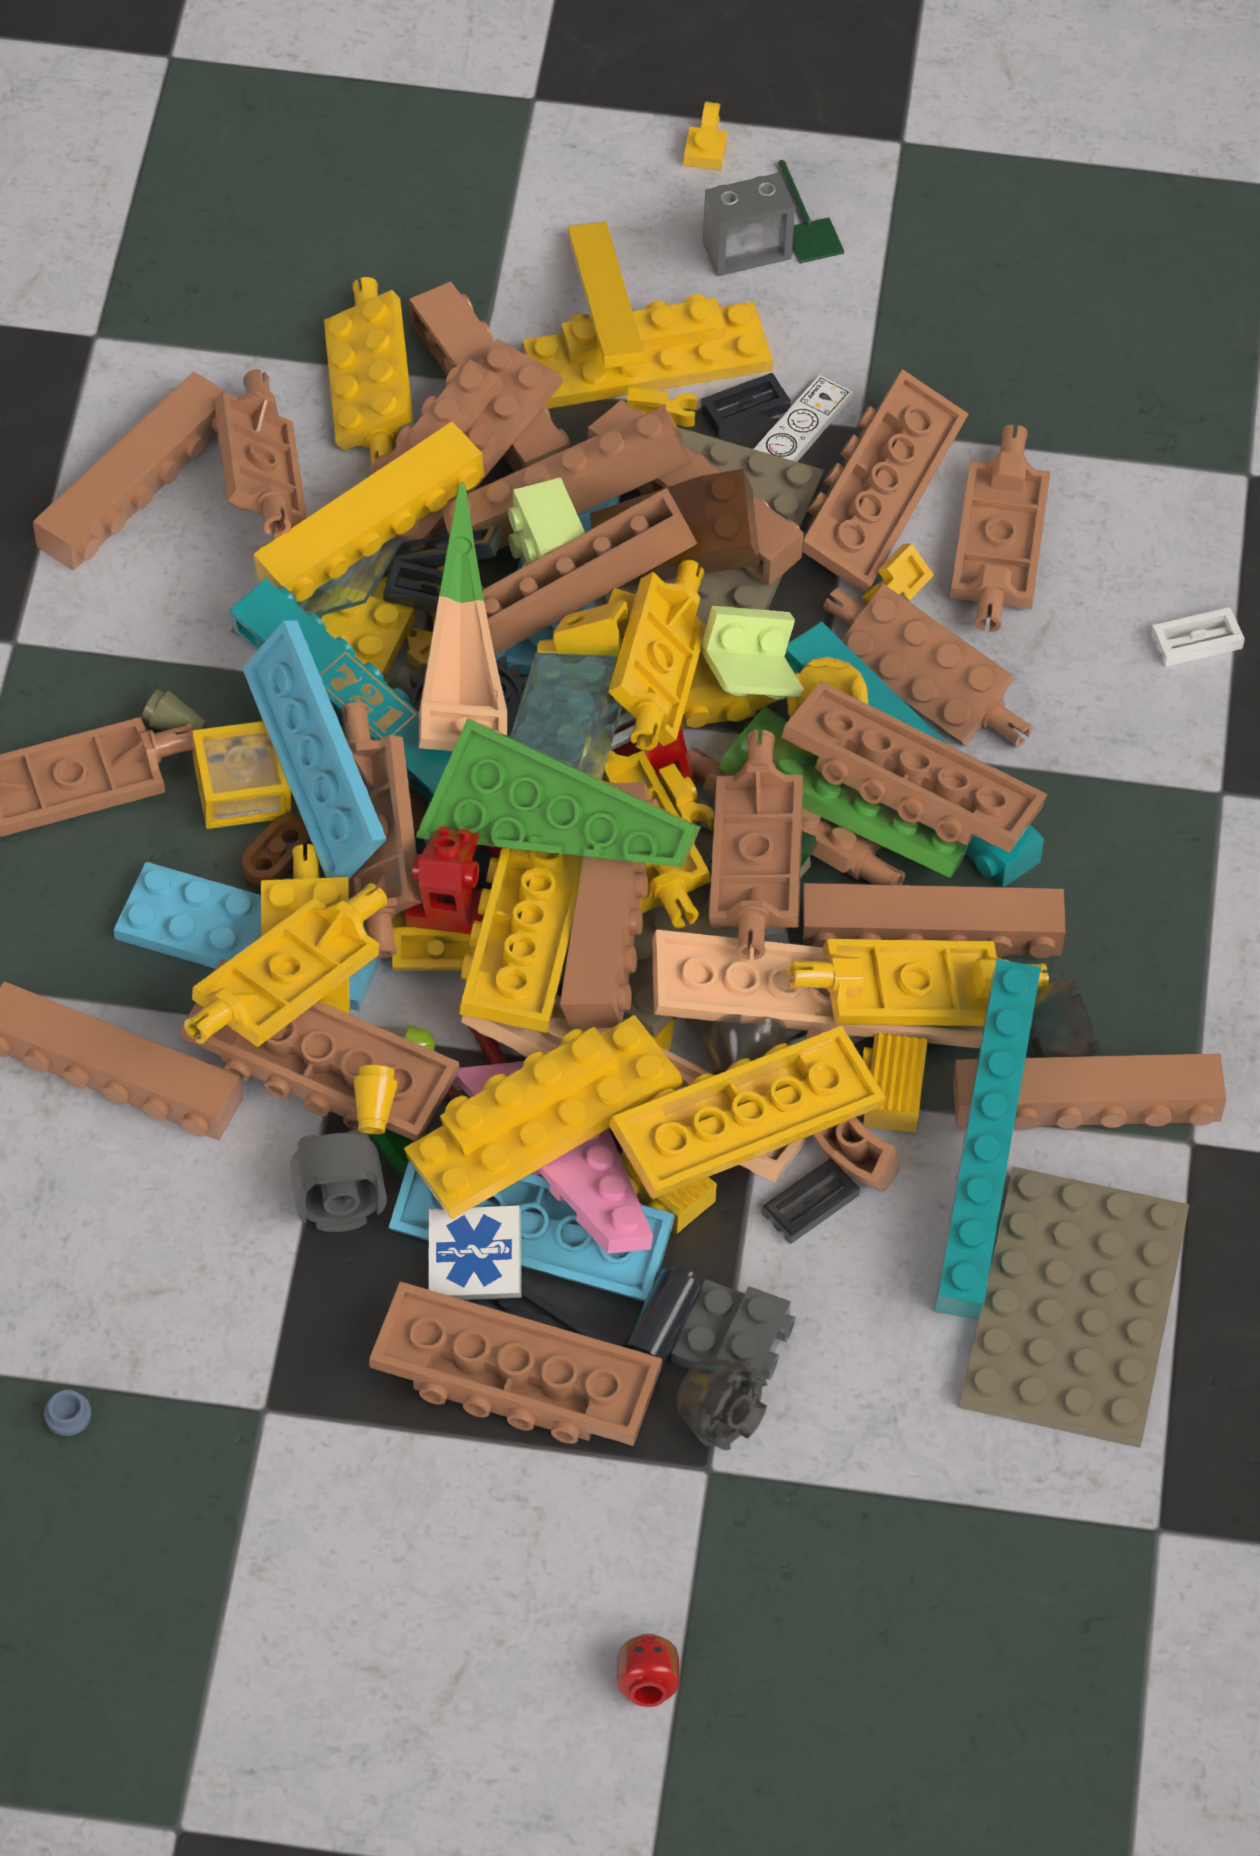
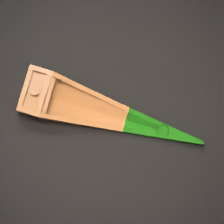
[418,482,507,751]

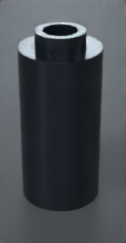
[622,1266,702,1369]

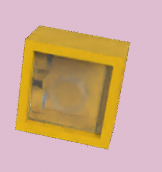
[192,721,291,829]

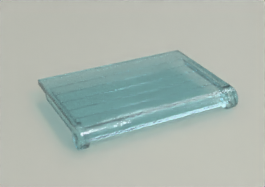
[297,537,403,617]

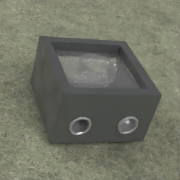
[703,172,795,277]

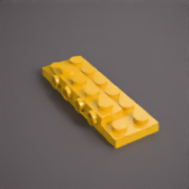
[523,294,773,409]
[459,847,583,1033]
[404,1015,683,1220]
[609,1026,886,1199]

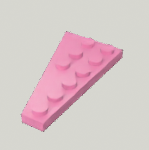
[452,1061,653,1254]

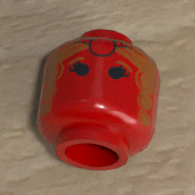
[617,1633,680,1707]

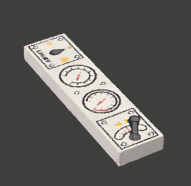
[754,375,853,462]

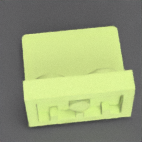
[700,606,804,699]

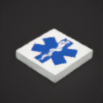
[429,1206,521,1300]

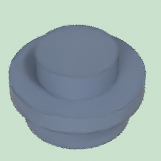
[44,1390,91,1436]

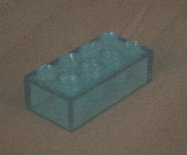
[510,653,622,780]

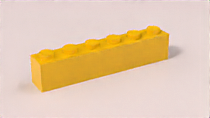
[253,421,484,602]

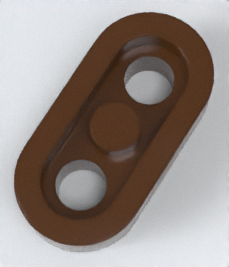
[242,813,312,887]

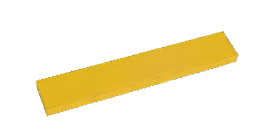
[568,221,645,368]

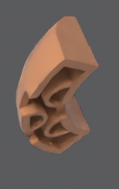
[804,1027,900,1192]

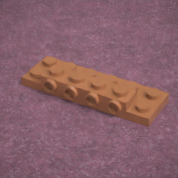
[371,339,563,545]
[802,369,968,593]
[781,681,1047,853]
[180,959,460,1141]
[369,1282,662,1446]

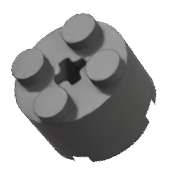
[290,1130,387,1232]

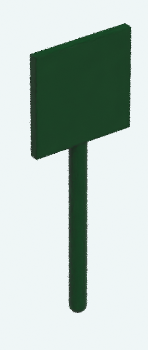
[778,160,844,264]

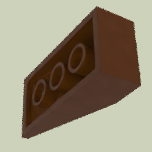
[590,469,760,588]

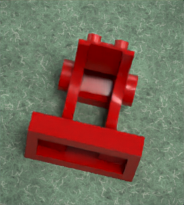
[405,826,484,934]

